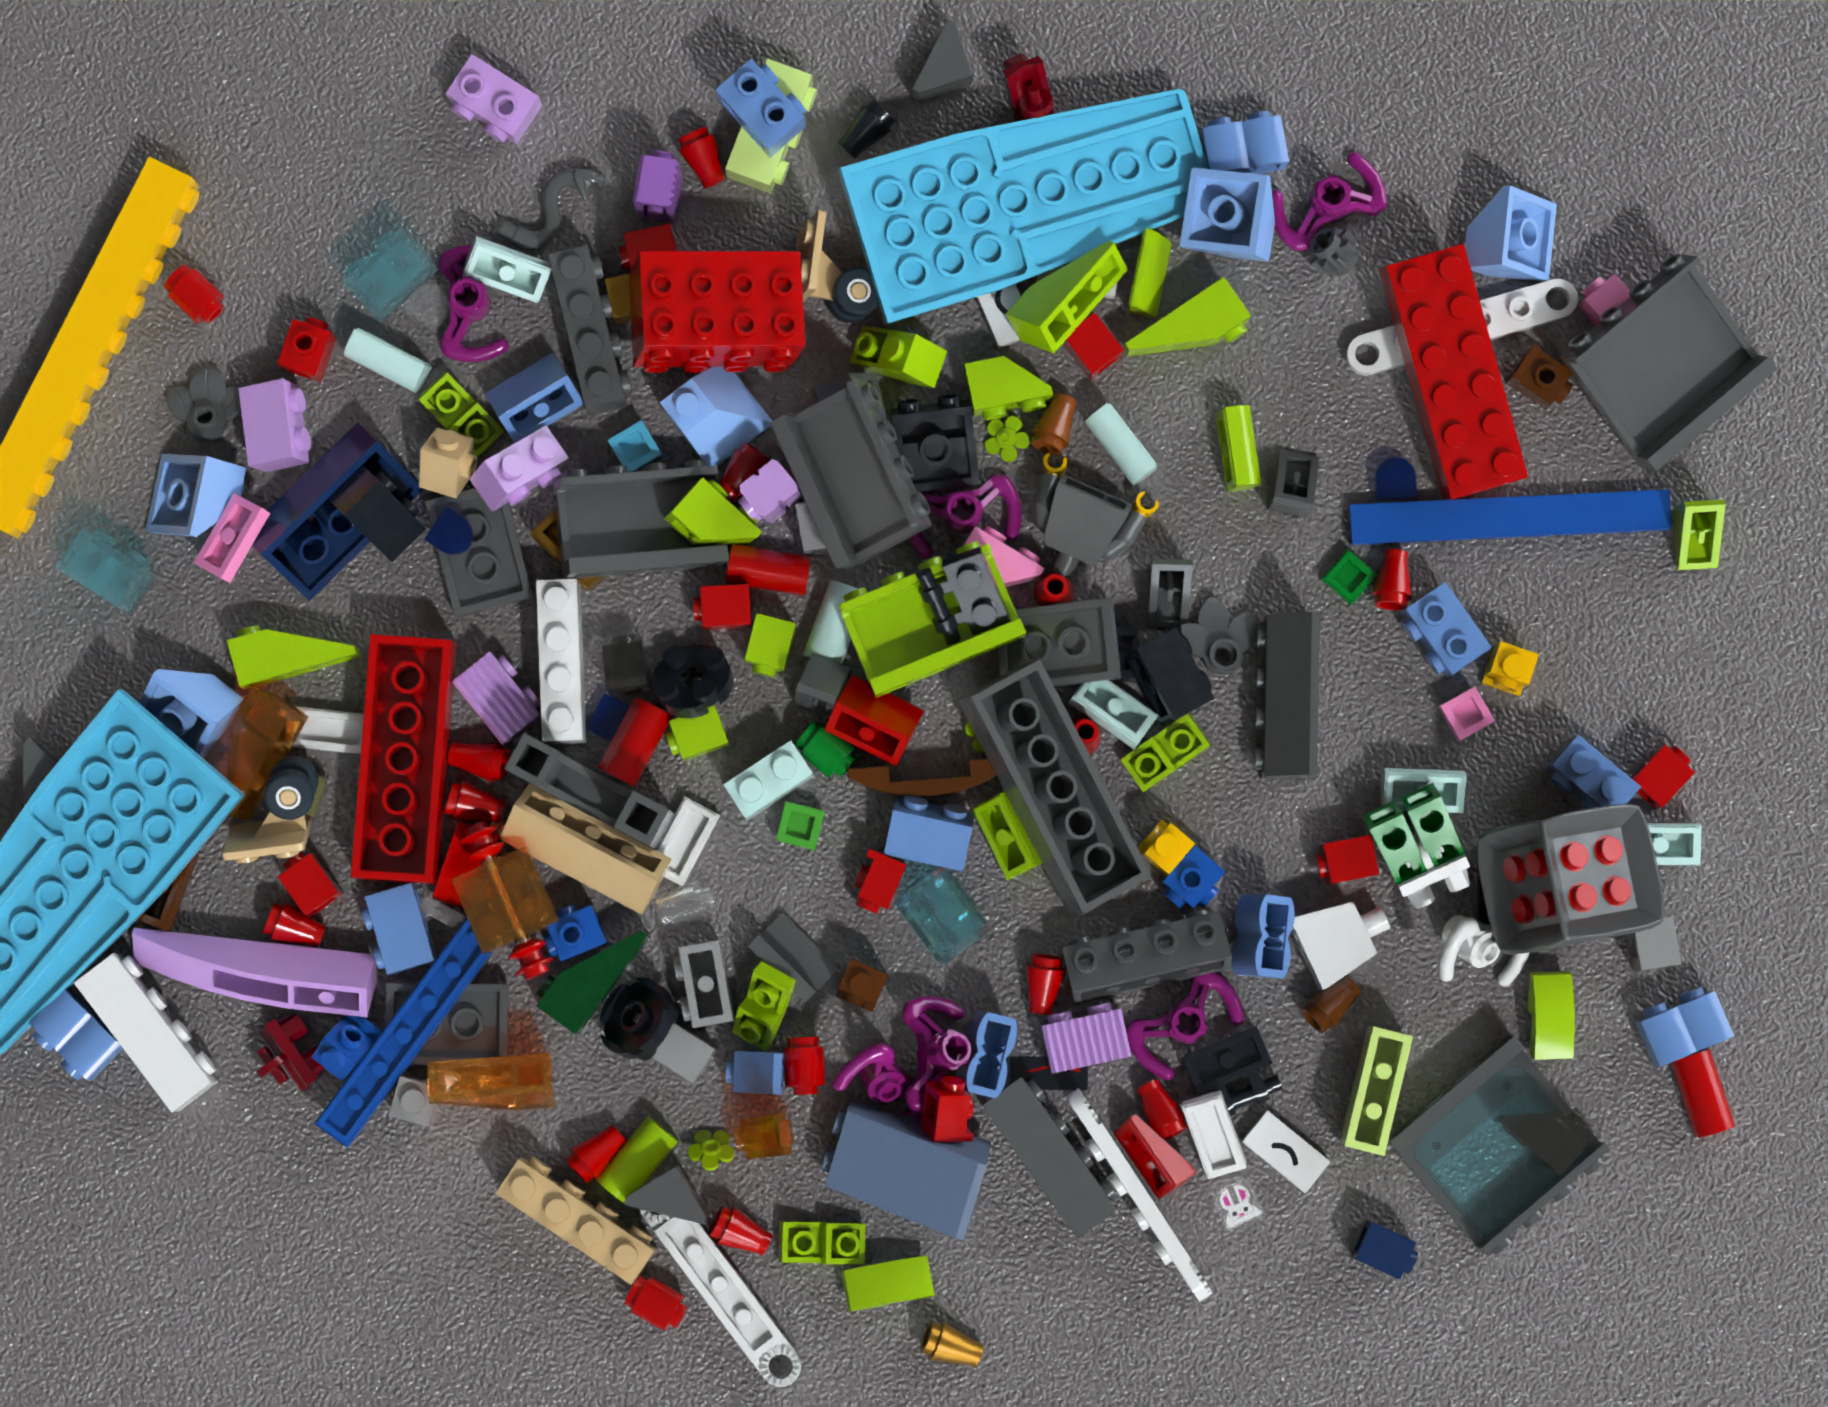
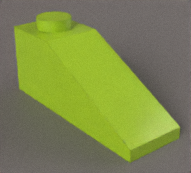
[1006,240,1128,354]
[1123,277,1251,357]
[227,625,362,690]

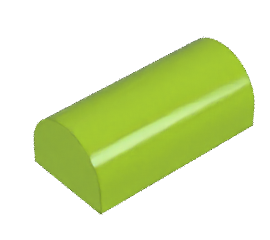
[1215,405,1262,492]
[972,791,1042,880]
[596,1115,679,1203]

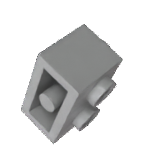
[673,940,735,1028]

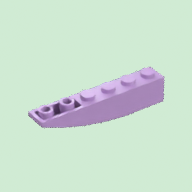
[132,928,376,1017]

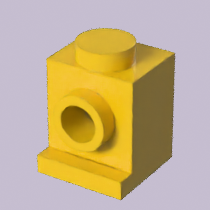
[1481,641,1539,696]
[1138,819,1195,876]

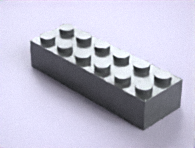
[958,659,1152,915]

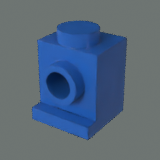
[311,1015,382,1082]

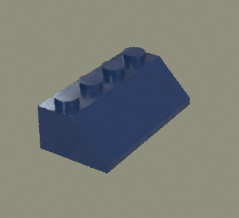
[252,422,424,601]

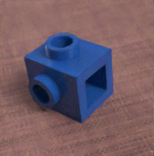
[1160,845,1225,910]
[543,904,609,962]

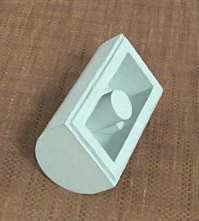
[463,236,552,303]
[344,328,433,393]
[1084,403,1158,486]
[802,580,857,664]
[1068,680,1158,749]
[1380,768,1466,813]
[1647,823,1702,865]

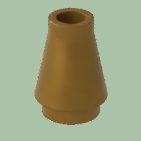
[920,1321,984,1368]

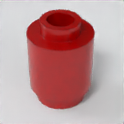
[164,265,224,324]
[783,1036,826,1095]
[624,1275,688,1332]

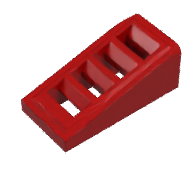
[1113,1114,1197,1200]

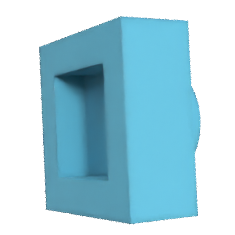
[607,420,663,472]

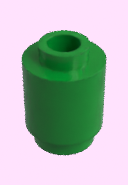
[795,721,856,779]

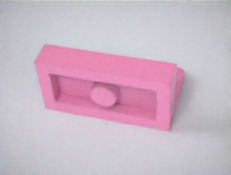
[194,493,270,583]

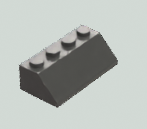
[1254,612,1320,780]

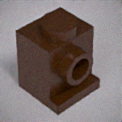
[1506,344,1574,410]
[836,959,889,1012]

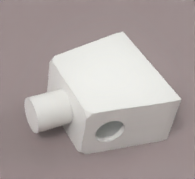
[1291,902,1390,990]

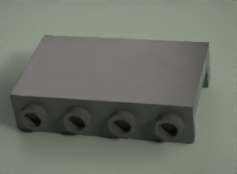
[770,378,932,569]
[553,460,729,579]

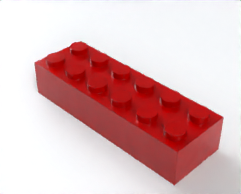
[1378,243,1528,500]
[351,634,457,885]

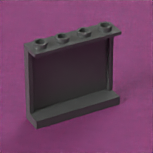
[1560,254,1777,471]

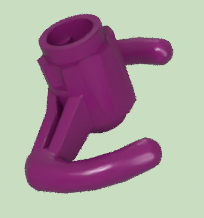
[1272,152,1387,251]
[437,245,509,362]
[908,474,1022,559]
[1126,972,1245,1081]
[902,996,971,1114]
[832,1043,922,1120]

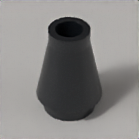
[838,99,896,159]

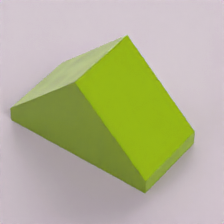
[1672,499,1726,570]

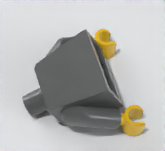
[1033,452,1159,578]

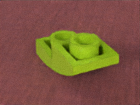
[417,371,504,457]
[1120,712,1212,792]
[732,961,796,1051]
[1527,971,1575,1060]
[778,1221,866,1265]
[841,1255,935,1312]

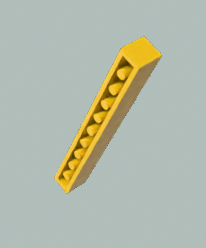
[0,157,199,539]

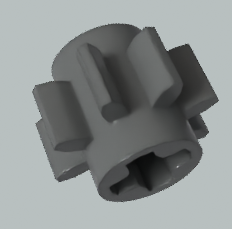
[1309,226,1359,278]

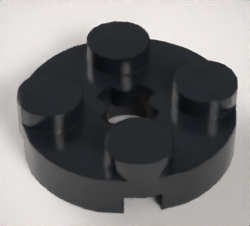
[651,645,734,718]
[600,977,679,1061]

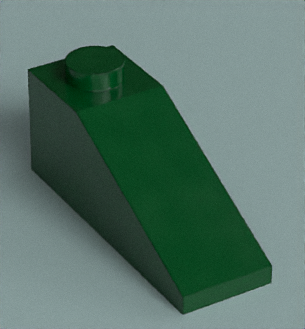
[536,931,650,1035]

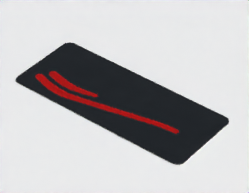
[1010,1057,1088,1091]

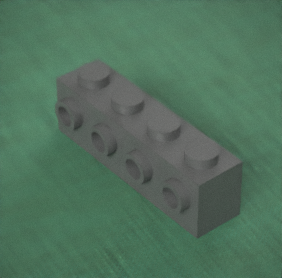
[548,245,632,416]
[1062,910,1232,1005]

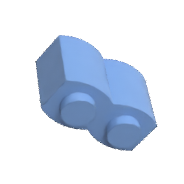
[1200,111,1289,174]
[1231,894,1295,979]
[1635,986,1734,1067]
[29,989,123,1080]
[956,1010,1017,1099]

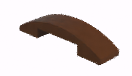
[848,759,997,798]

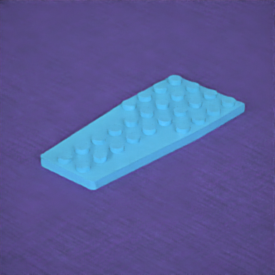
[838,89,1208,325]
[0,689,245,1055]

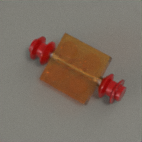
[451,821,560,980]

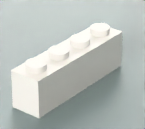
[536,579,587,745]
[74,953,218,1113]

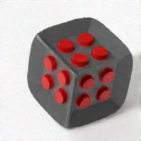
[1477,804,1664,955]

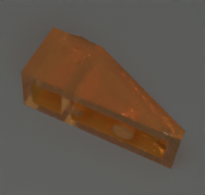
[227,688,309,820]
[427,1053,556,1110]
[733,1109,795,1159]

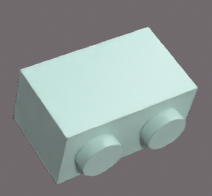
[723,740,814,821]

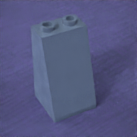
[821,1100,991,1241]

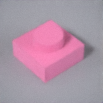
[1438,687,1495,742]

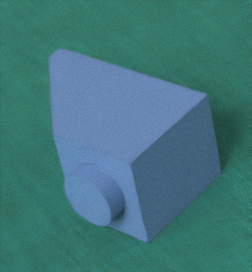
[726,1051,784,1095]

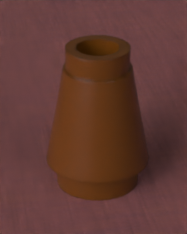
[1301,976,1361,1034]

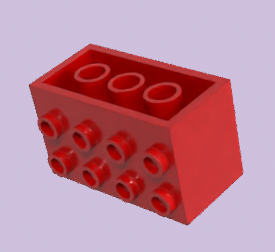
[629,251,806,373]

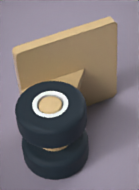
[796,210,879,323]
[222,757,318,863]

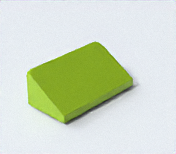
[1127,228,1172,318]

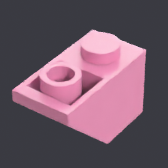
[964,526,1044,587]

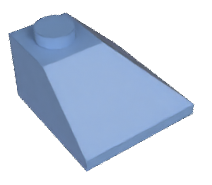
[1179,167,1275,262]
[1464,185,1557,282]
[660,367,772,467]
[145,454,246,537]
[139,669,244,758]

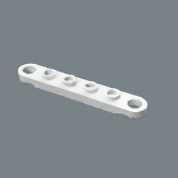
[1346,279,1578,376]
[1065,1088,1213,1302]
[639,1209,801,1387]

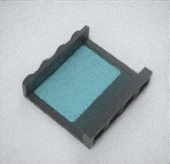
[1388,1036,1610,1255]

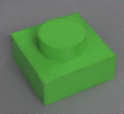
[776,801,825,851]

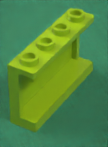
[838,541,1026,698]

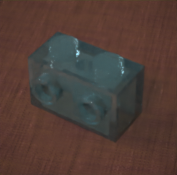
[342,227,438,323]
[55,527,157,615]
[894,867,992,967]

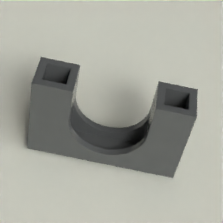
[504,733,675,850]

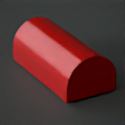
[726,544,812,597]
[598,697,673,787]
[1670,1048,1736,1138]

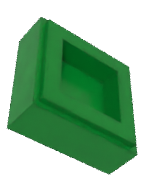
[1321,549,1378,606]

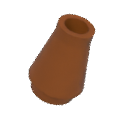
[1031,393,1077,456]

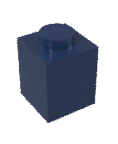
[1350,1220,1418,1280]

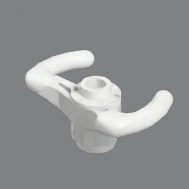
[1439,915,1529,987]

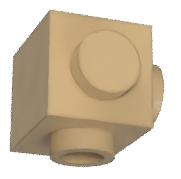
[419,427,477,498]

